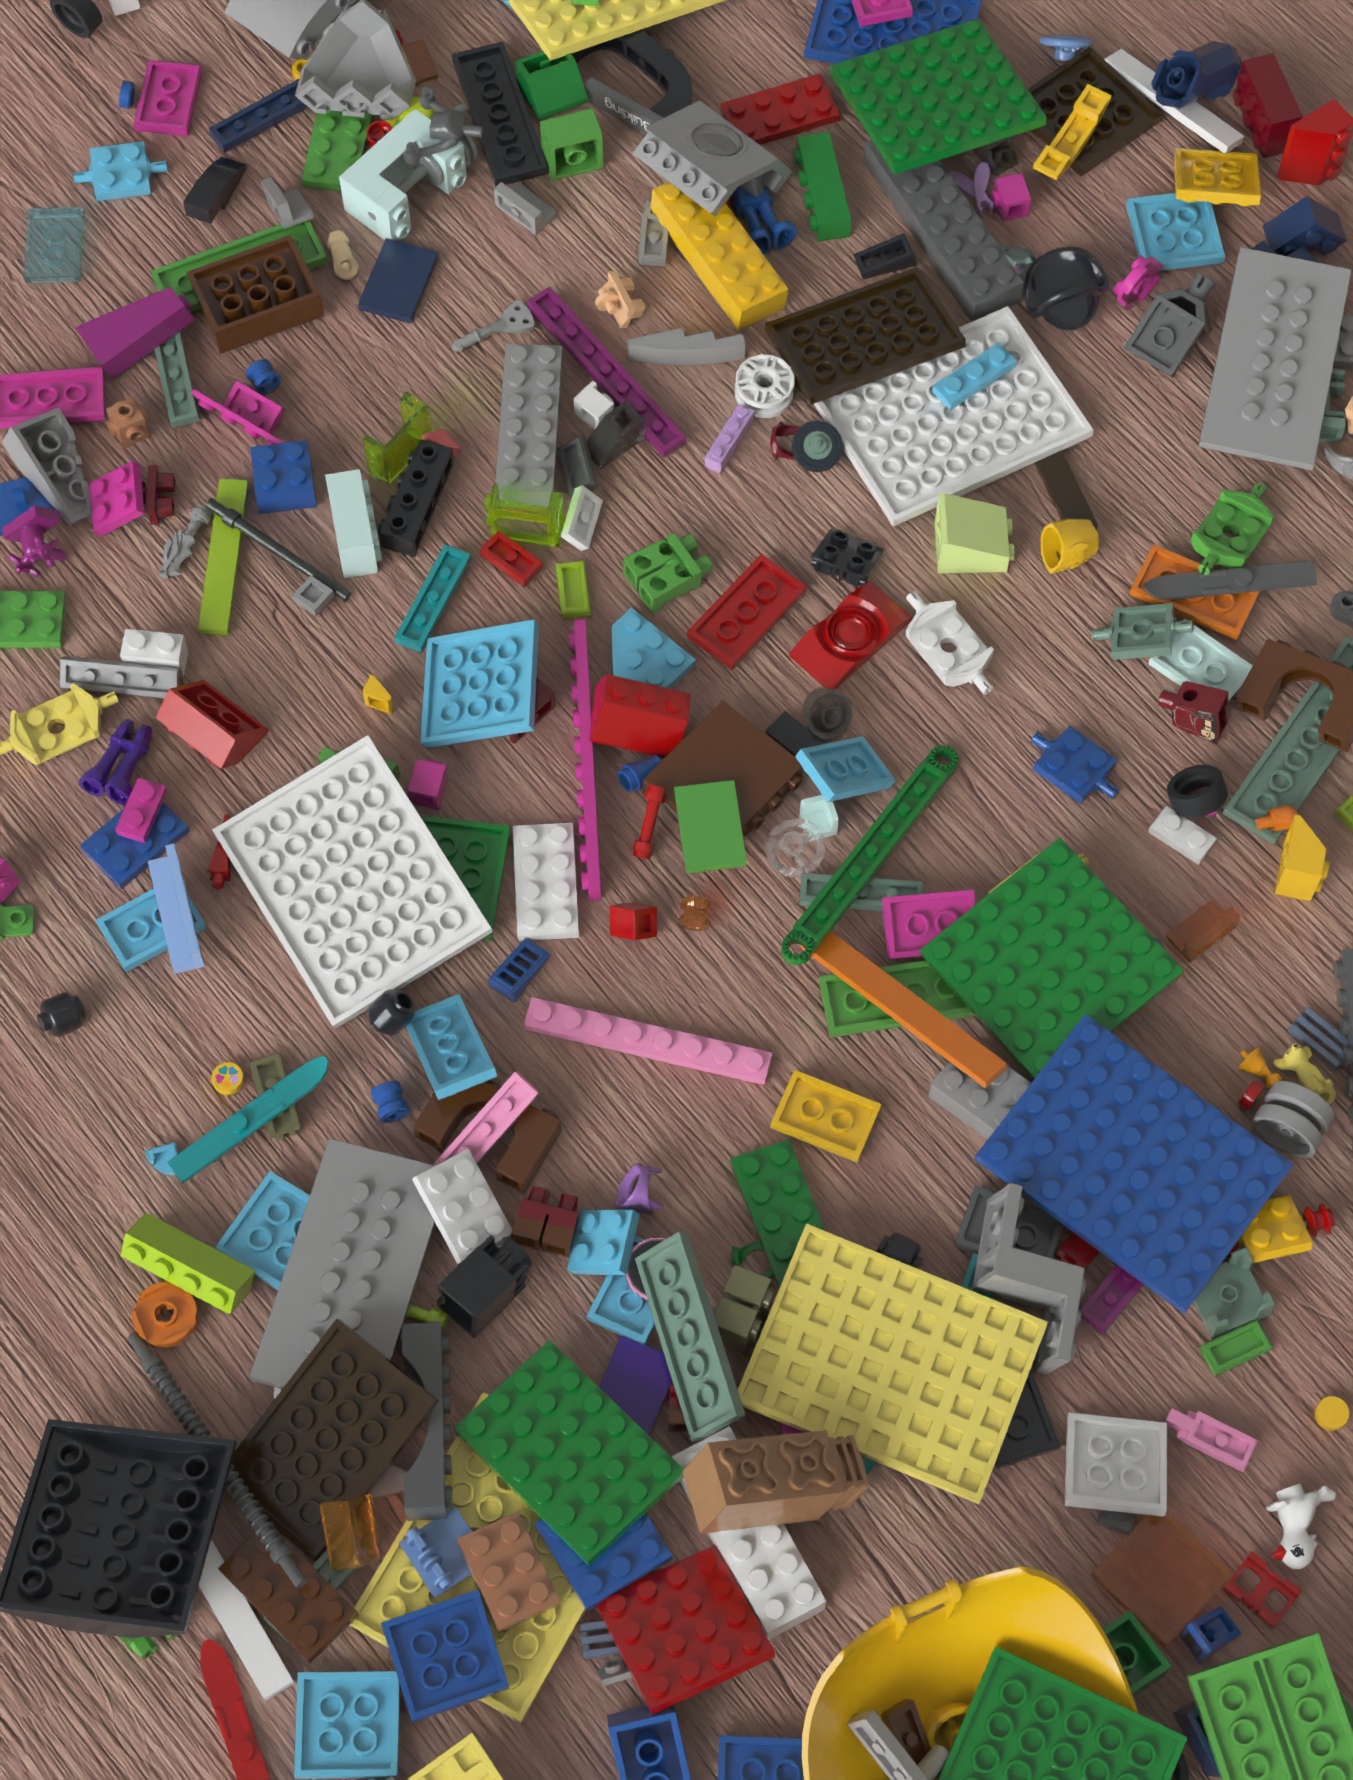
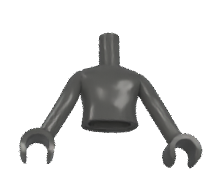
[404,87,483,165]

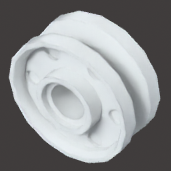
[735,354,795,418]

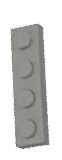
[60,656,180,698]

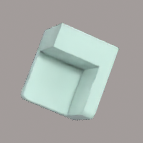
[799,795,839,842]

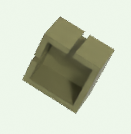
[714,1265,774,1356]

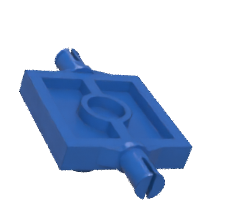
[1031,726,1120,804]

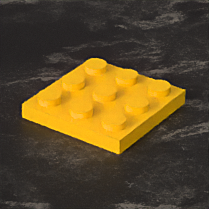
[1174,148,1261,206]

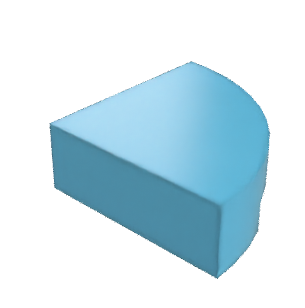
[145,1142,179,1175]

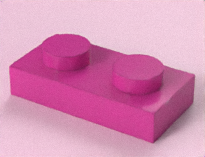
[115,778,168,843]

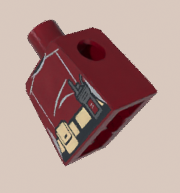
[1158,681,1229,745]

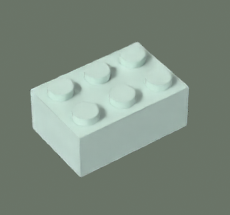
[325,469,382,579]

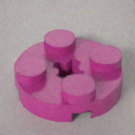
[1113,256,1163,309]

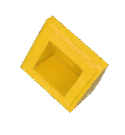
[362,674,394,714]

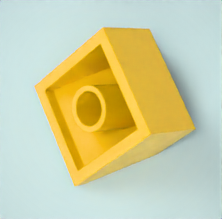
[1274,815,1330,902]

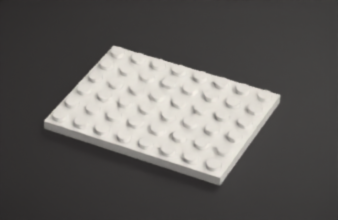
[814,306,1094,527]
[212,735,493,1029]

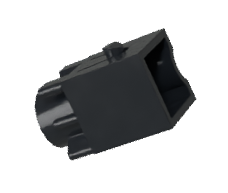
[437,1235,532,1338]

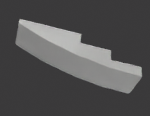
[627,328,745,366]

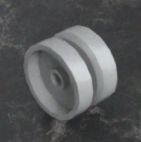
[1251,1081,1335,1158]

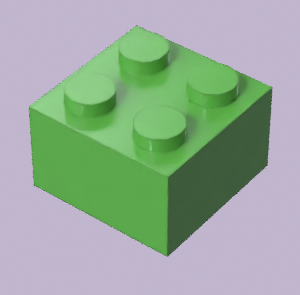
[540,108,603,181]

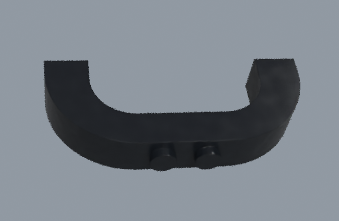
[571,29,692,118]

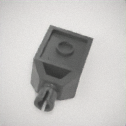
[1124,273,1216,378]

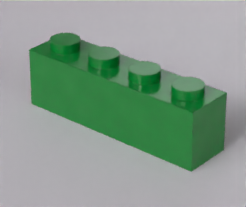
[792,132,851,242]

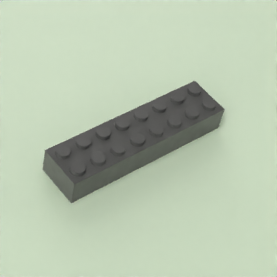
[864,139,1024,322]

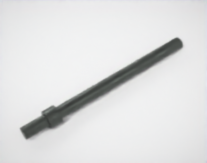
[205,498,351,602]

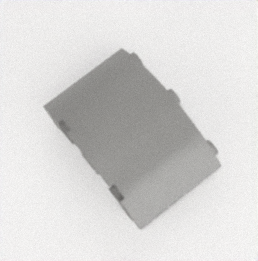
[224,0,358,60]

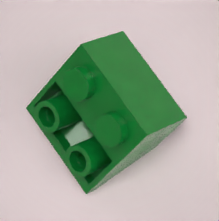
[515,51,588,119]

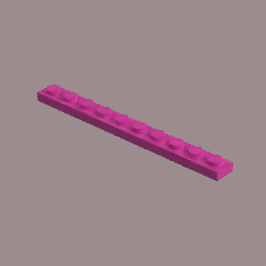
[569,620,601,901]

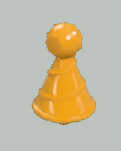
[1238,1047,1282,1089]

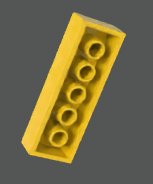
[650,182,789,331]

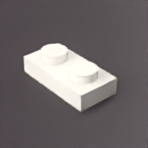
[561,485,603,551]
[1148,806,1217,865]

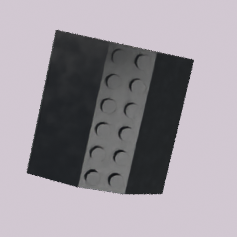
[0,1419,237,1638]

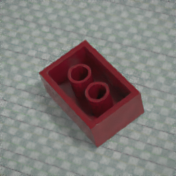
[1233,53,1303,158]

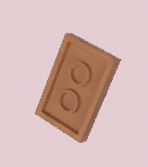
[457,1512,560,1633]

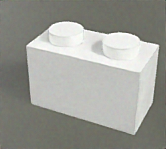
[120,629,189,677]

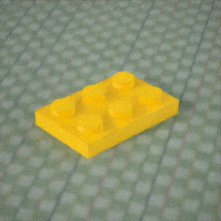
[770,1069,882,1163]

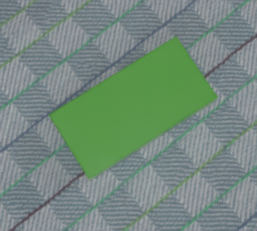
[1199,1319,1273,1377]

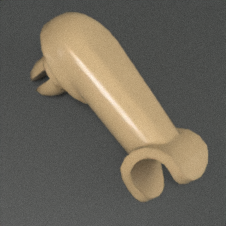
[327,230,359,281]

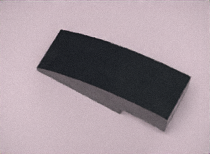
[183,157,247,224]

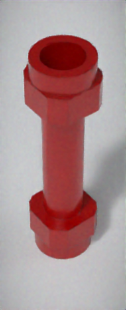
[633,784,667,859]

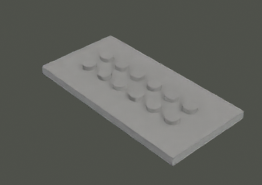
[1198,247,1351,470]
[249,1138,436,1389]

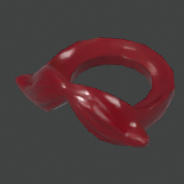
[770,421,800,460]

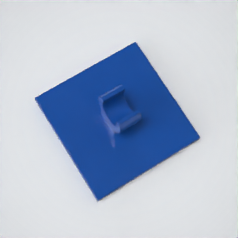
[0,477,53,536]

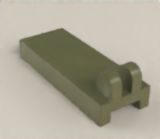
[249,1053,301,1140]

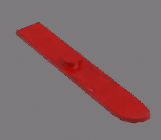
[201,1639,270,1780]

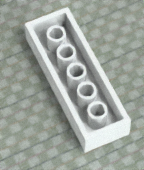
[672,1426,827,1640]

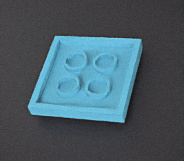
[1126,193,1225,271]
[215,1171,310,1290]
[294,1671,400,1779]

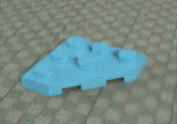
[611,607,696,689]

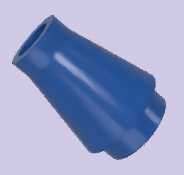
[618,754,661,792]

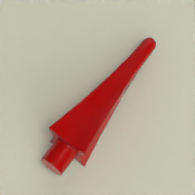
[207,814,231,889]

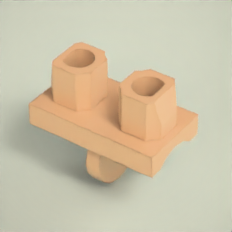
[595,271,645,328]

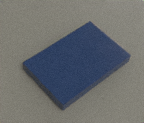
[358,238,439,323]

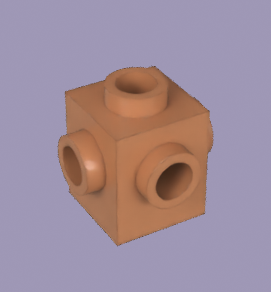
[106,397,150,448]

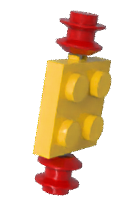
[1229,1195,1335,1263]

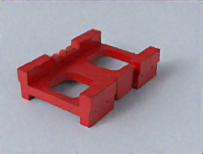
[1223,1551,1302,1629]

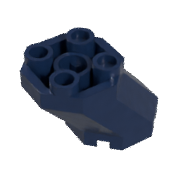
[1151,41,1242,109]

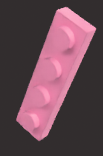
[433,1071,540,1166]

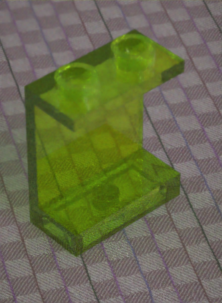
[363,391,432,484]

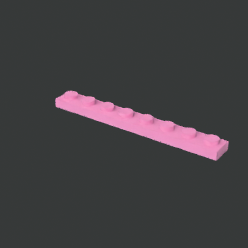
[524,997,772,1085]

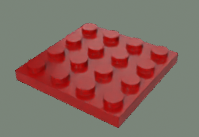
[596,1545,775,1715]

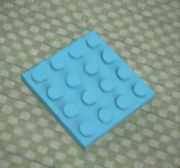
[420,619,539,748]

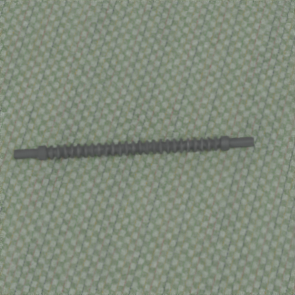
[127,1332,308,1589]

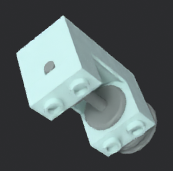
[339,102,478,241]

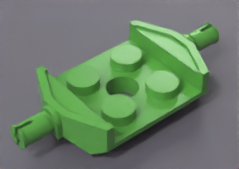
[1191,483,1274,575]

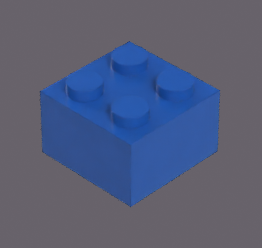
[250,440,317,514]

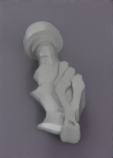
[158,504,212,579]

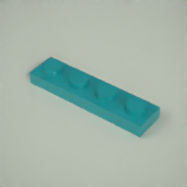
[394,544,472,653]

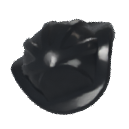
[1024,246,1109,331]

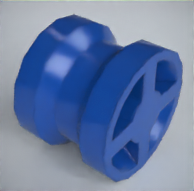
[245,359,281,395]

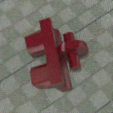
[142,465,176,525]

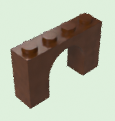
[1236,638,1353,752]
[413,1080,562,1194]

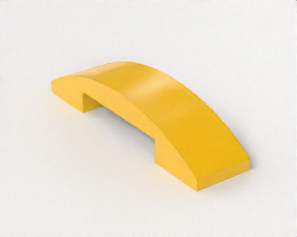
[1033,84,1112,180]

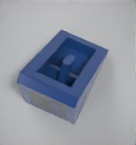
[1179,1606,1242,1664]

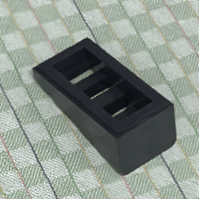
[853,233,917,279]

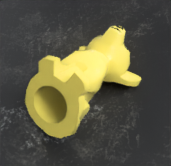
[1273,1043,1336,1105]

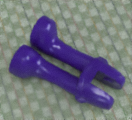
[79,719,152,806]

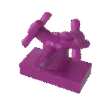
[2,505,66,577]

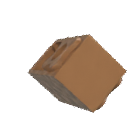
[682,1430,869,1534]

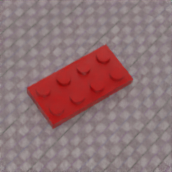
[720,73,841,145]
[687,553,807,670]

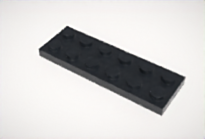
[451,42,548,187]

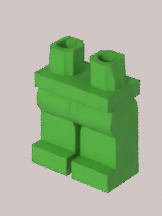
[623,533,712,614]

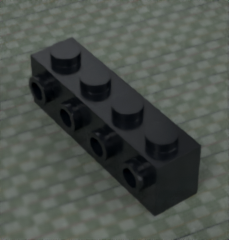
[377,439,454,557]

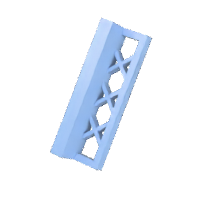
[148,843,205,974]

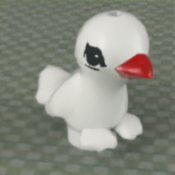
[1265,1484,1336,1569]

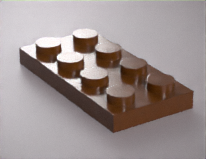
[218,1527,359,1663]

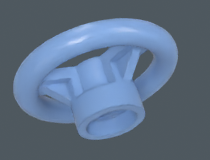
[1039,35,1093,61]

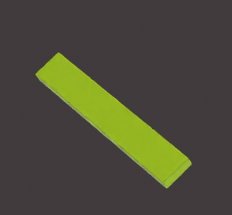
[198,478,249,636]

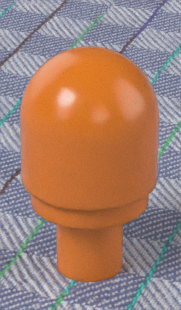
[1255,805,1298,832]

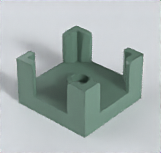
[1193,1247,1275,1340]

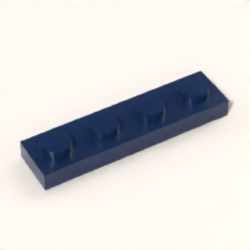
[209,79,308,153]

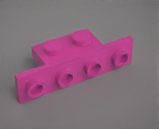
[191,380,287,445]

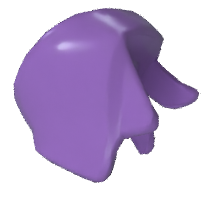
[615,1163,663,1214]

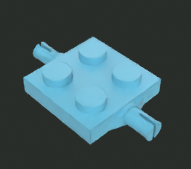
[73,141,168,201]

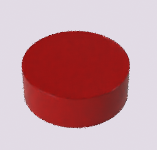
[1238,1080,1266,1112]

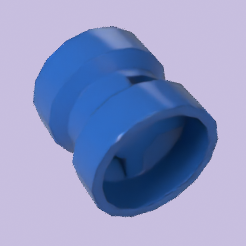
[370,1081,410,1123]

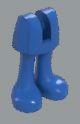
[733,186,797,255]

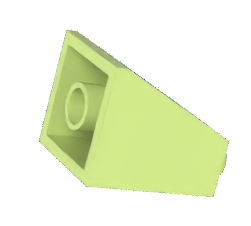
[934,493,1014,574]

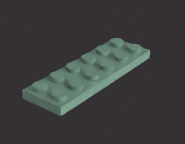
[635,1231,745,1441]

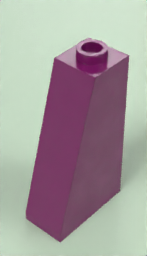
[75,287,195,379]

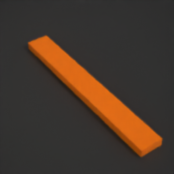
[801,931,1007,1089]

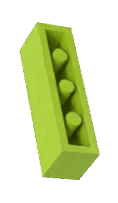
[121,1213,255,1315]

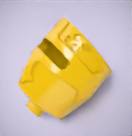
[1040,519,1099,574]

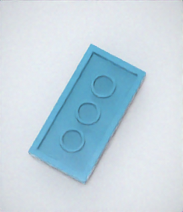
[406,994,497,1100]

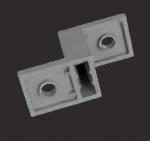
[972,1183,1086,1375]

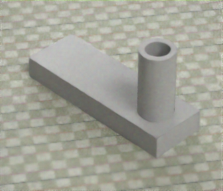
[847,1710,949,1780]

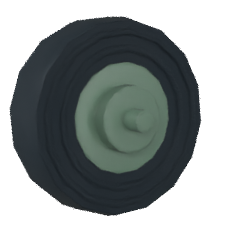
[791,420,843,473]

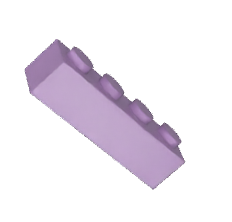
[705,404,754,474]

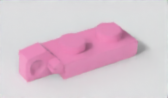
[1164,1408,1258,1472]

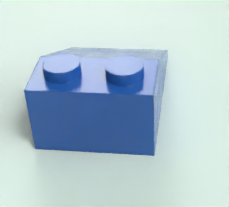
[607,1705,691,1780]

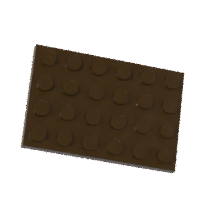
[765,267,966,405]
[231,1319,439,1561]

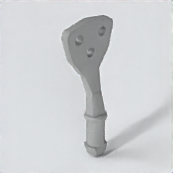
[451,300,535,352]

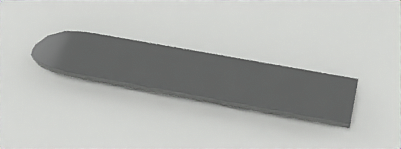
[1144,561,1317,600]

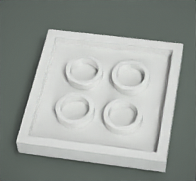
[1065,1412,1167,1517]

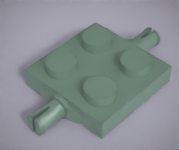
[1092,603,1194,660]

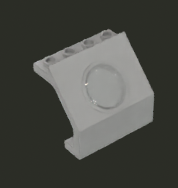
[632,100,793,216]

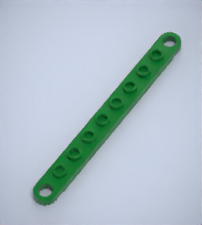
[781,745,958,965]

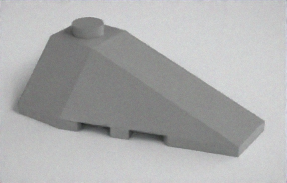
[2,407,92,526]

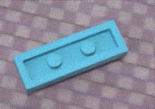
[932,342,1017,411]

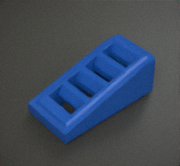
[489,938,551,1003]

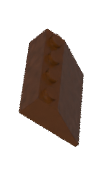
[186,234,325,354]

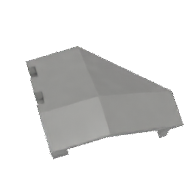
[295,0,416,120]

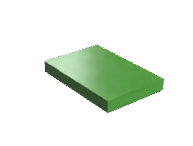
[674,780,747,873]

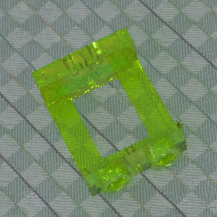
[485,483,565,548]

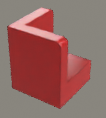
[610,902,657,941]

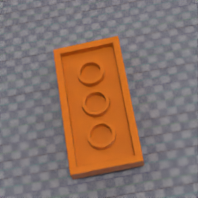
[1129,544,1260,640]

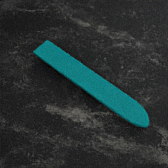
[167,1056,329,1183]

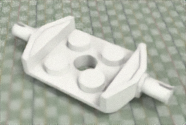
[905,591,994,695]

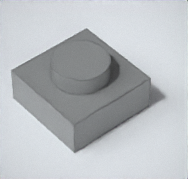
[292,575,334,616]

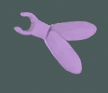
[949,162,993,217]

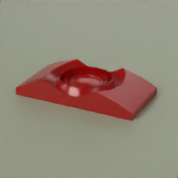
[789,581,913,693]

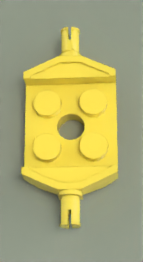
[0,683,119,765]

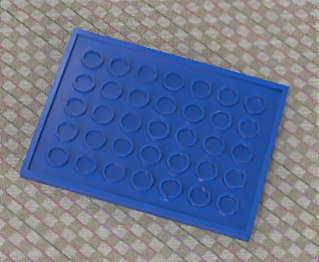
[974,1014,1294,1314]

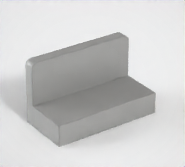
[261,177,314,229]
[494,182,557,235]

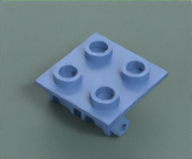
[399,1506,472,1599]

